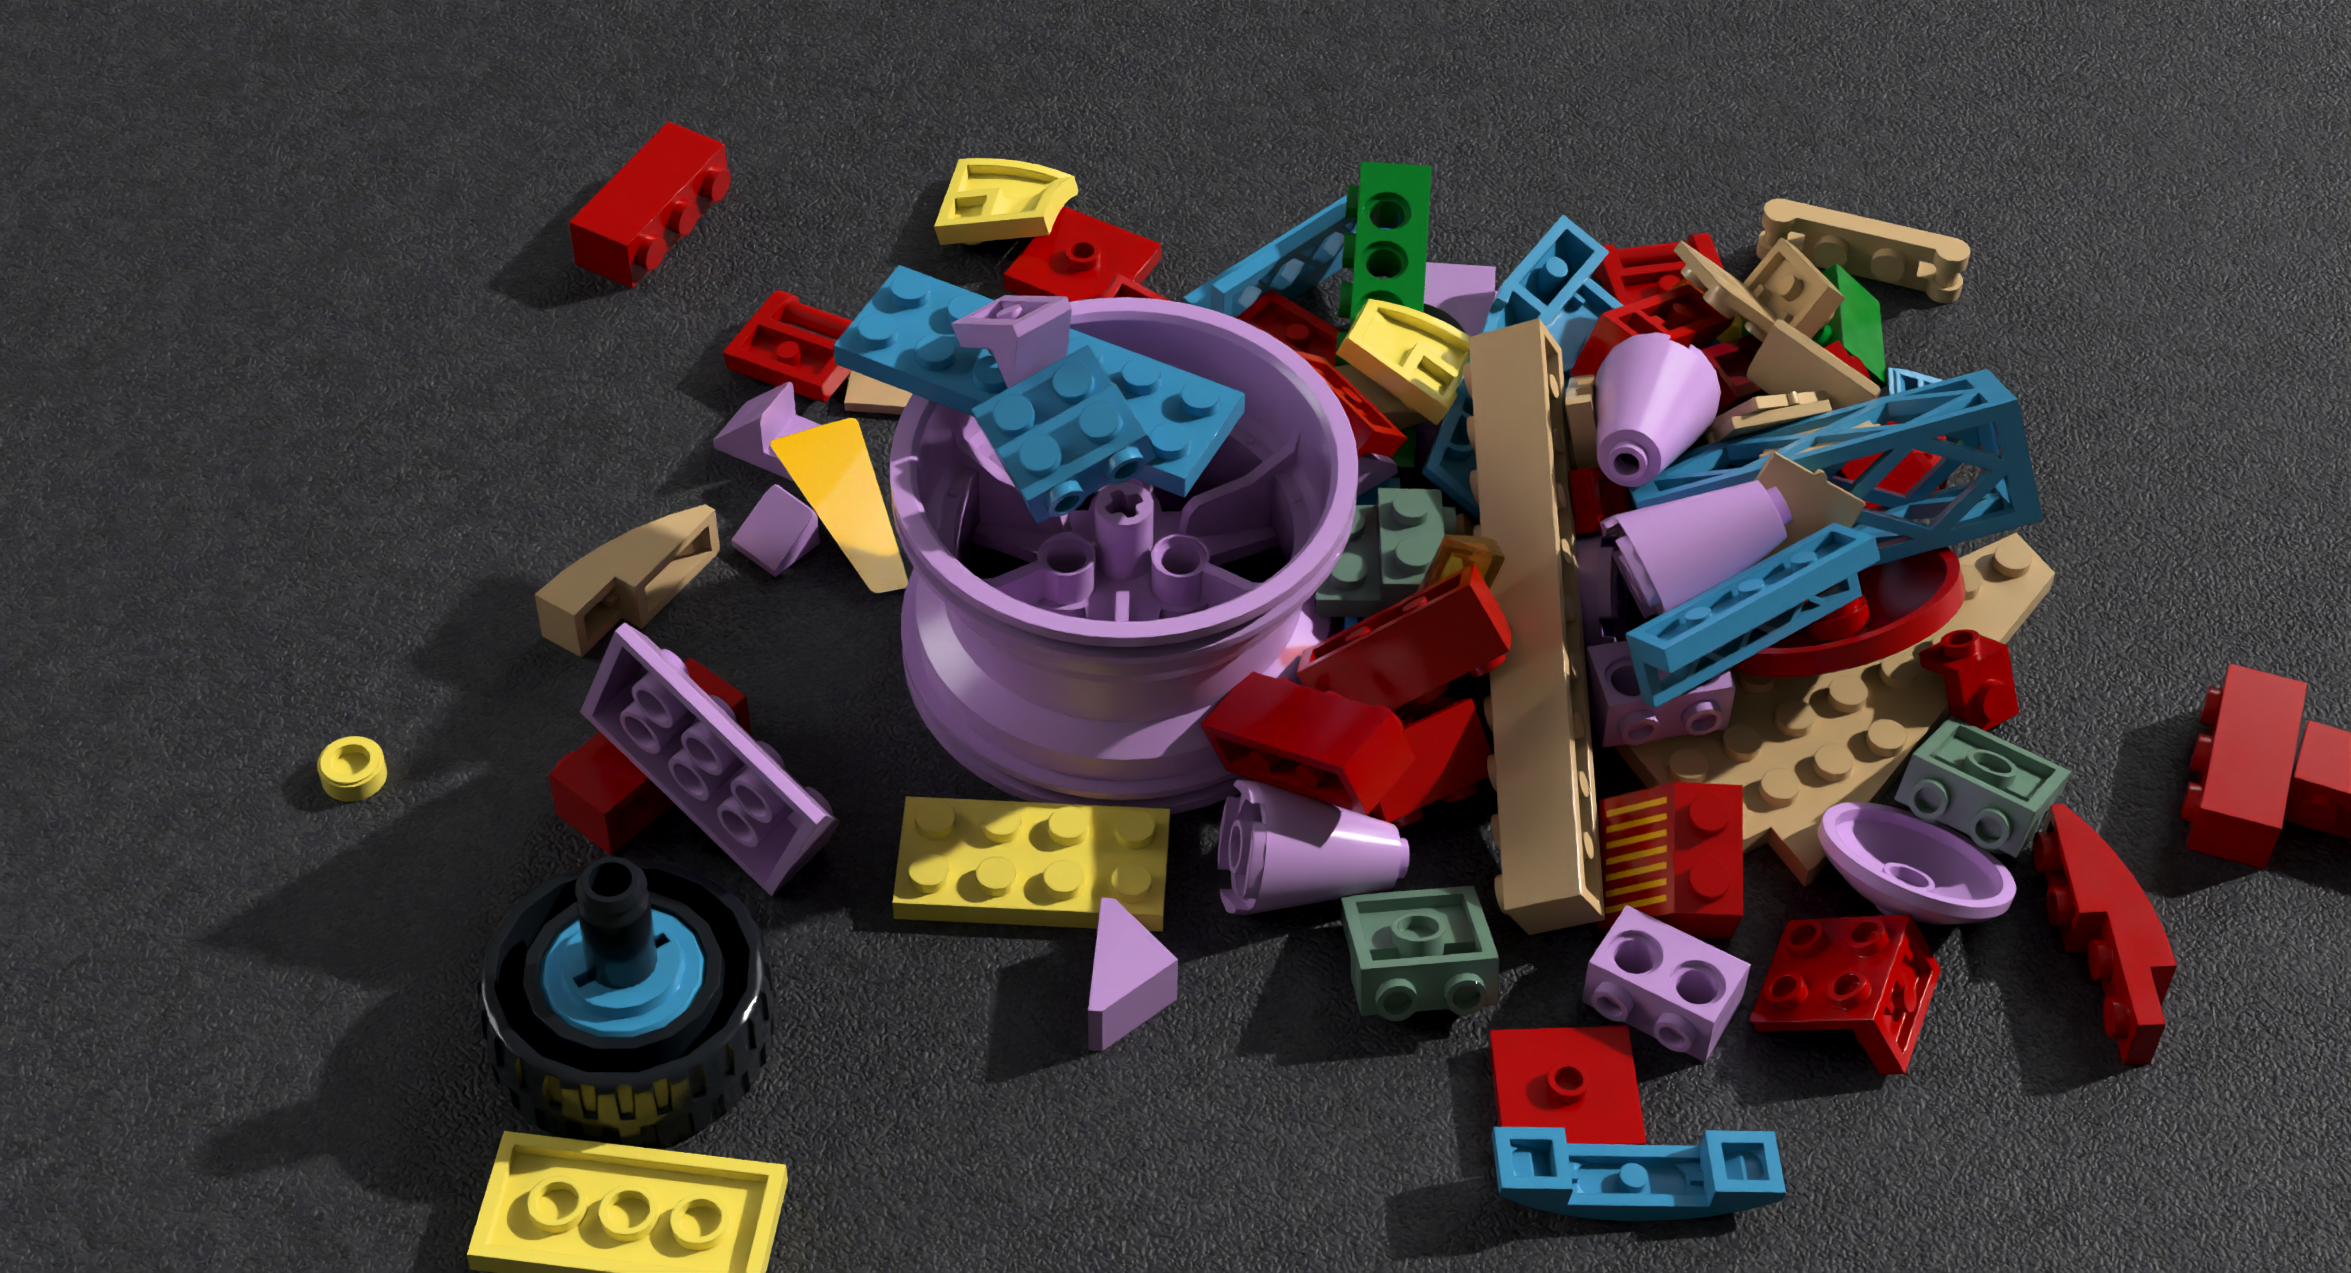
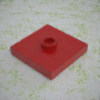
[1003,206,1162,302]
[1488,1026,1647,1145]

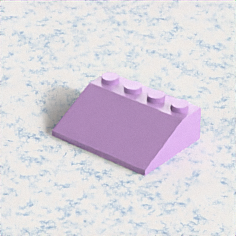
[580,622,840,897]

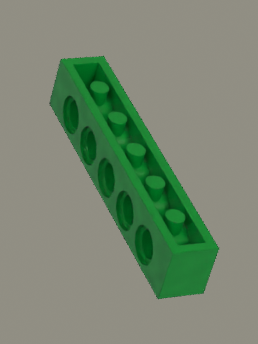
[1335,162,1432,489]

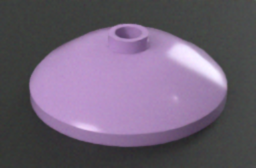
[1818,802,2016,925]

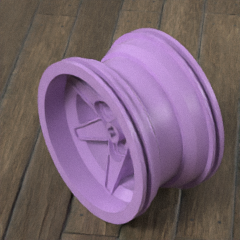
[890,297,1358,814]

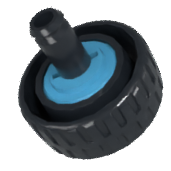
[477,857,774,1148]

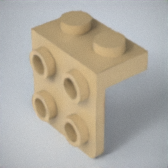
[1674,237,1845,342]

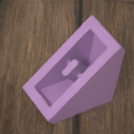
[1088,898,1178,1051]

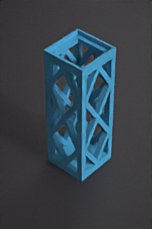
[1627,369,2043,568]

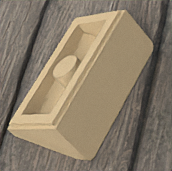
[1746,319,1881,411]

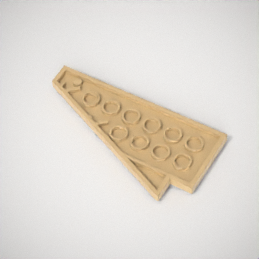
[1613,533,2055,887]

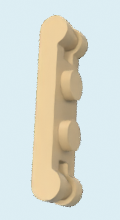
[1756,198,1970,304]

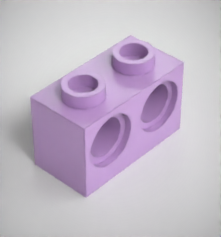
[1585,641,1736,748]
[1582,905,1751,1062]

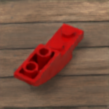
[2032,804,2177,1065]

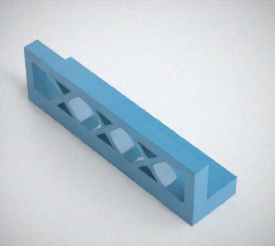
[1183,195,1390,318]
[1625,522,1881,708]

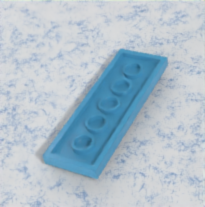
[833,265,1245,498]

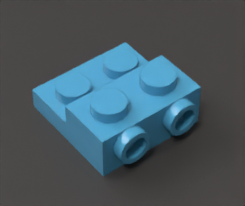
[971,344,1155,524]

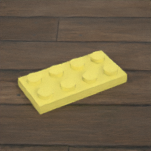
[892,796,1170,932]
[467,1131,788,1273]

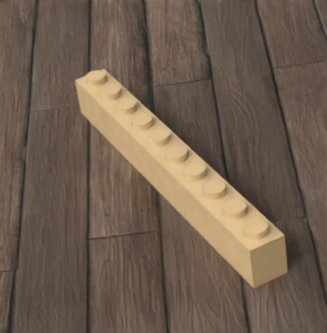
[1463,318,1605,935]

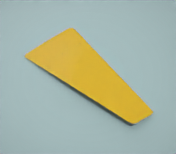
[770,418,909,593]

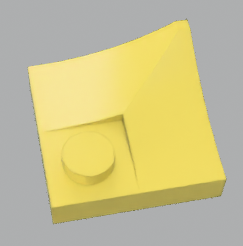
[934,158,1079,245]
[1336,299,1471,425]

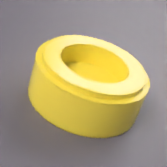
[317,736,387,802]

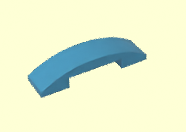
[1491,1126,1786,1221]

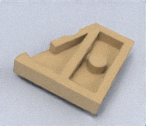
[1565,374,1600,471]

